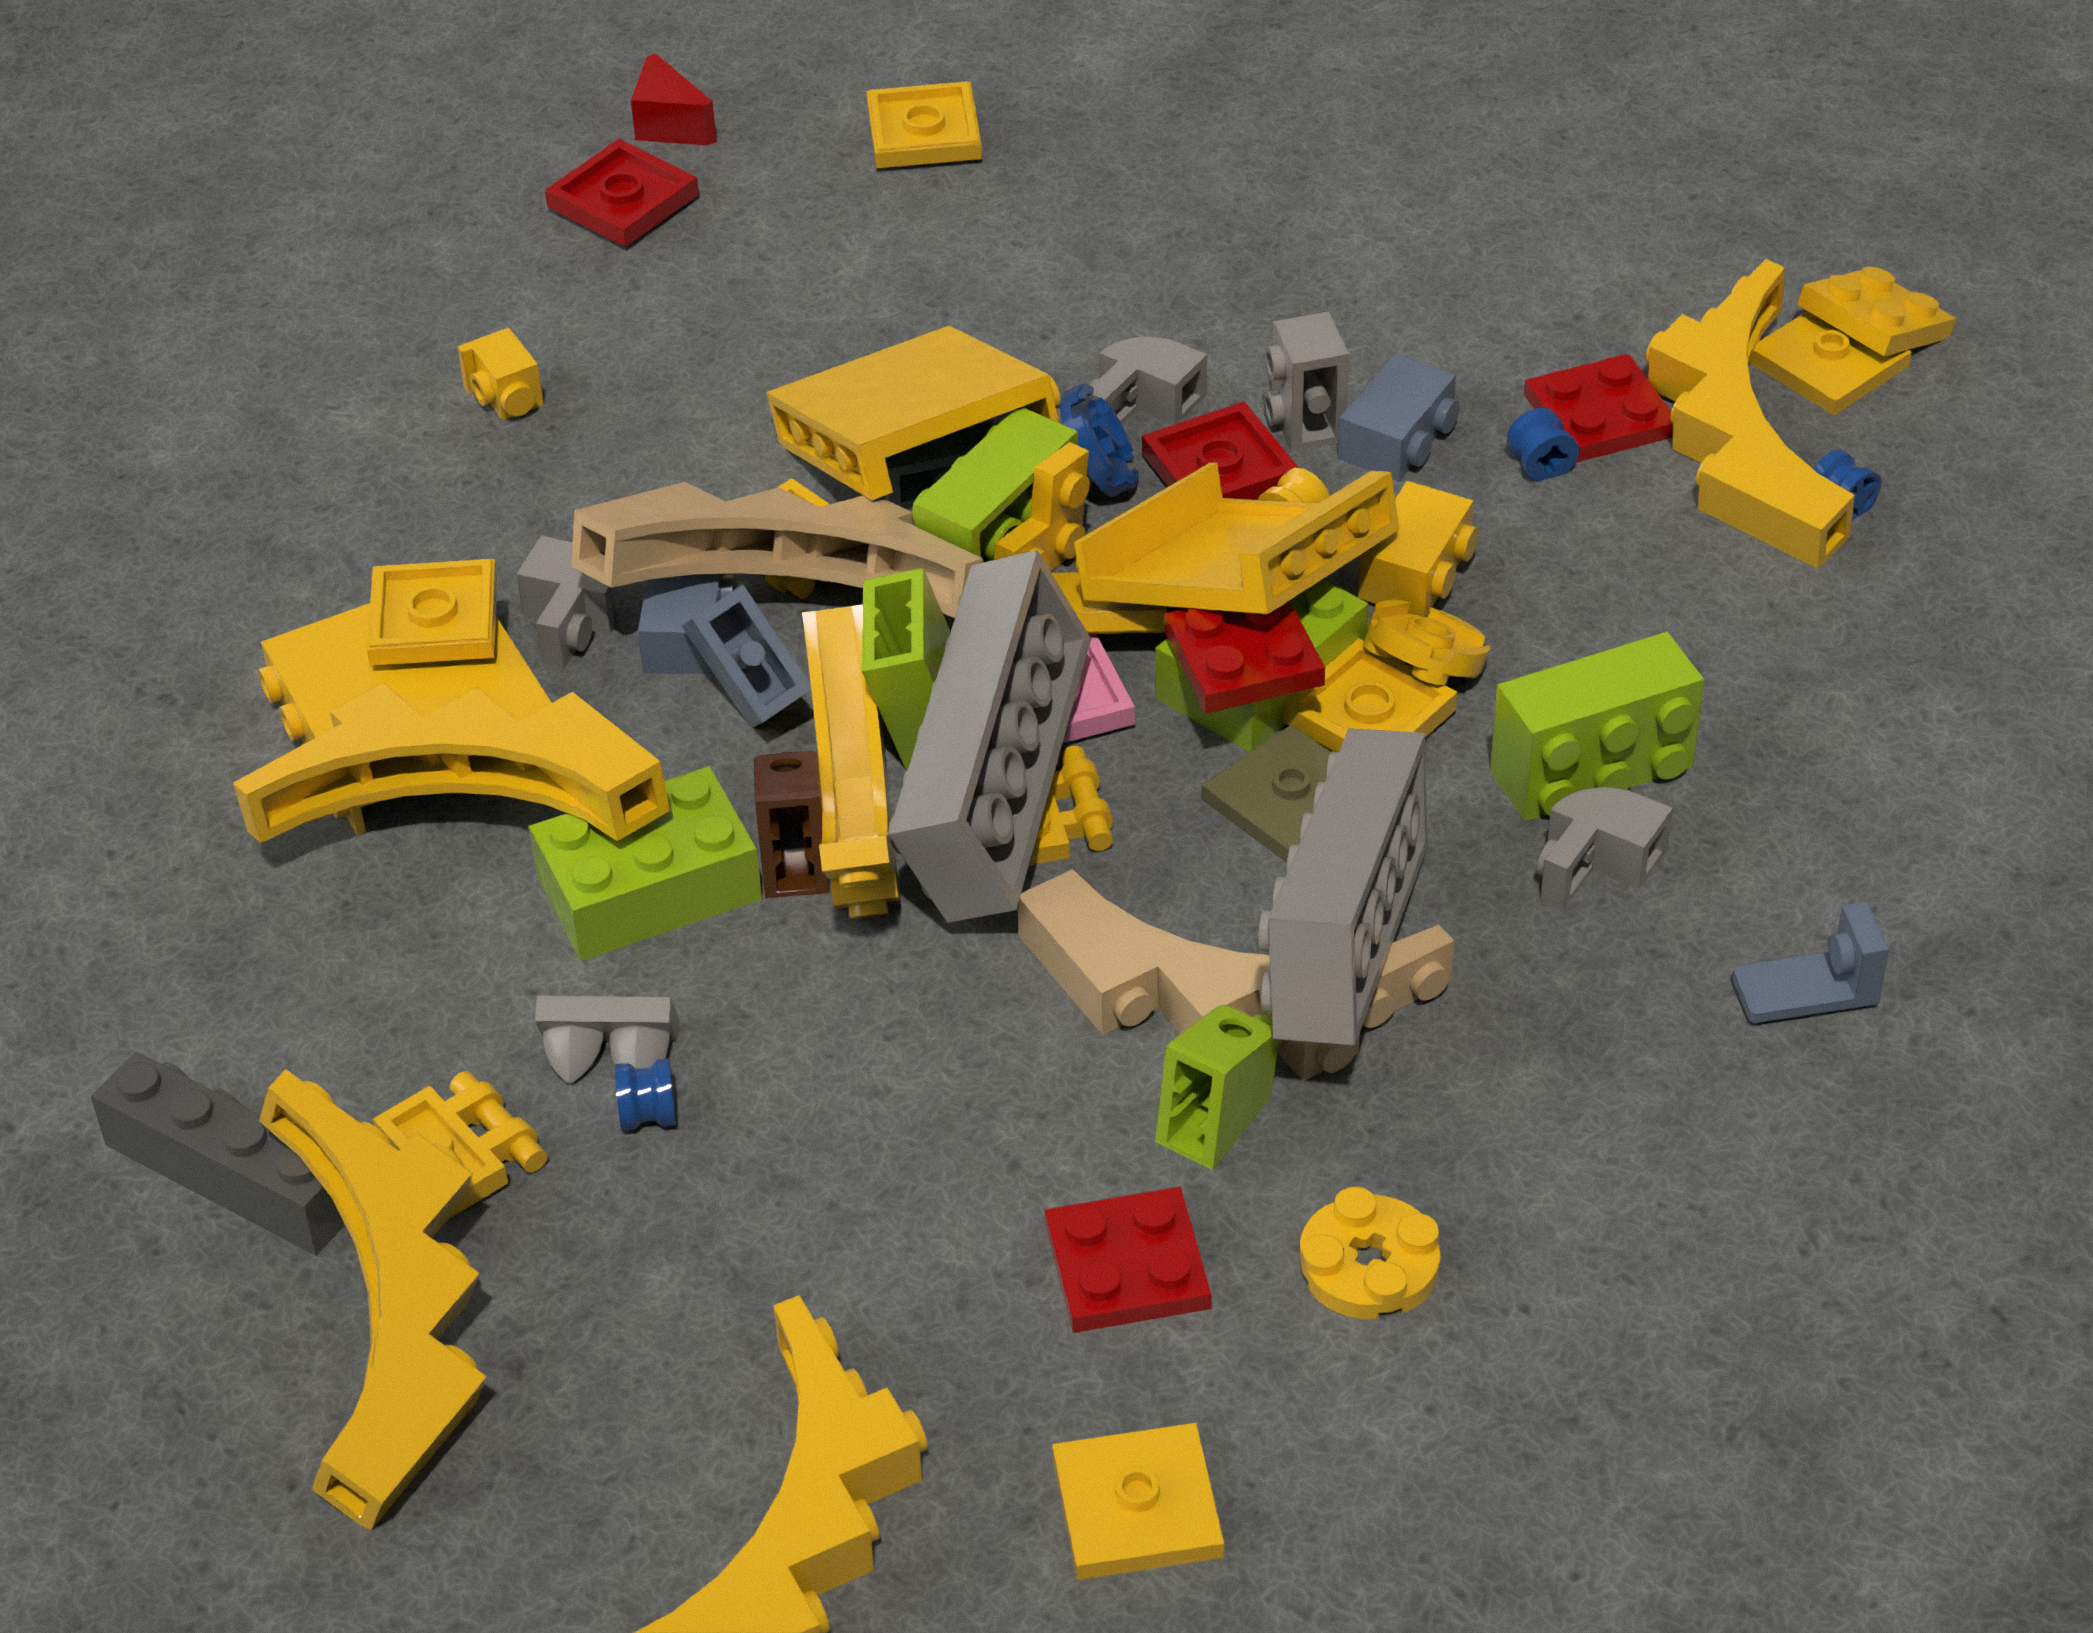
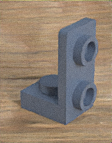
[1732,902,1889,1023]

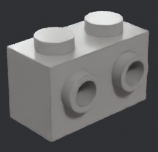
[1264,311,1349,451]

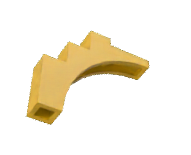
[1646,259,1855,569]
[802,605,901,919]
[233,683,671,844]
[259,1069,487,1530]
[634,1295,928,1633]

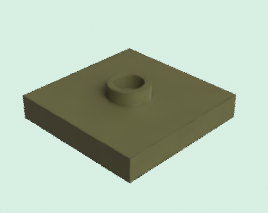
[1202,724,1331,863]

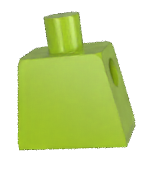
[1155,1005,1284,1170]

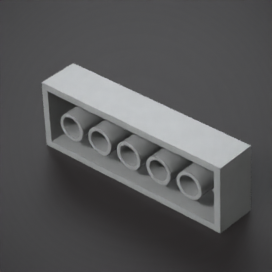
[888,550,1091,923]
[1258,728,1428,1046]

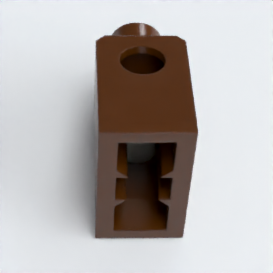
[754,751,829,898]

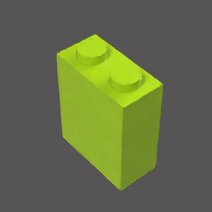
[862,568,950,770]

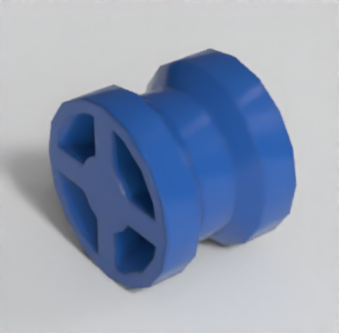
[1507,408,1579,482]
[1813,449,1882,520]
[615,1058,676,1132]

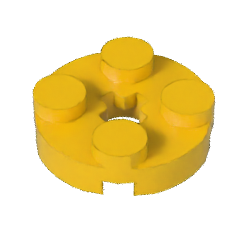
[1363,600,1490,685]
[1299,1187,1441,1319]

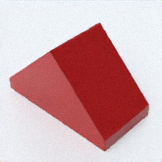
[630,53,717,146]

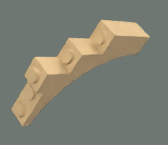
[571,482,983,618]
[1017,869,1455,1081]

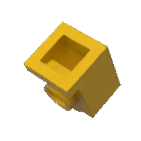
[457,327,544,420]

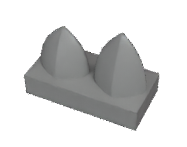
[535,996,679,1084]

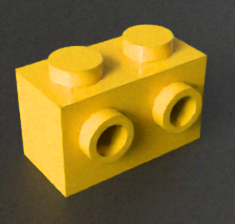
[1358,481,1479,617]

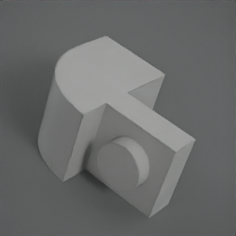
[1090,337,1207,425]
[516,536,616,669]
[1536,787,1673,910]

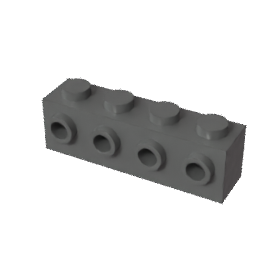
[91,1051,345,1256]

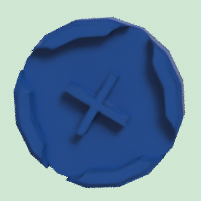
[1060,384,1139,497]

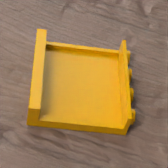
[766,326,1061,500]
[1074,463,1399,614]
[258,603,552,835]

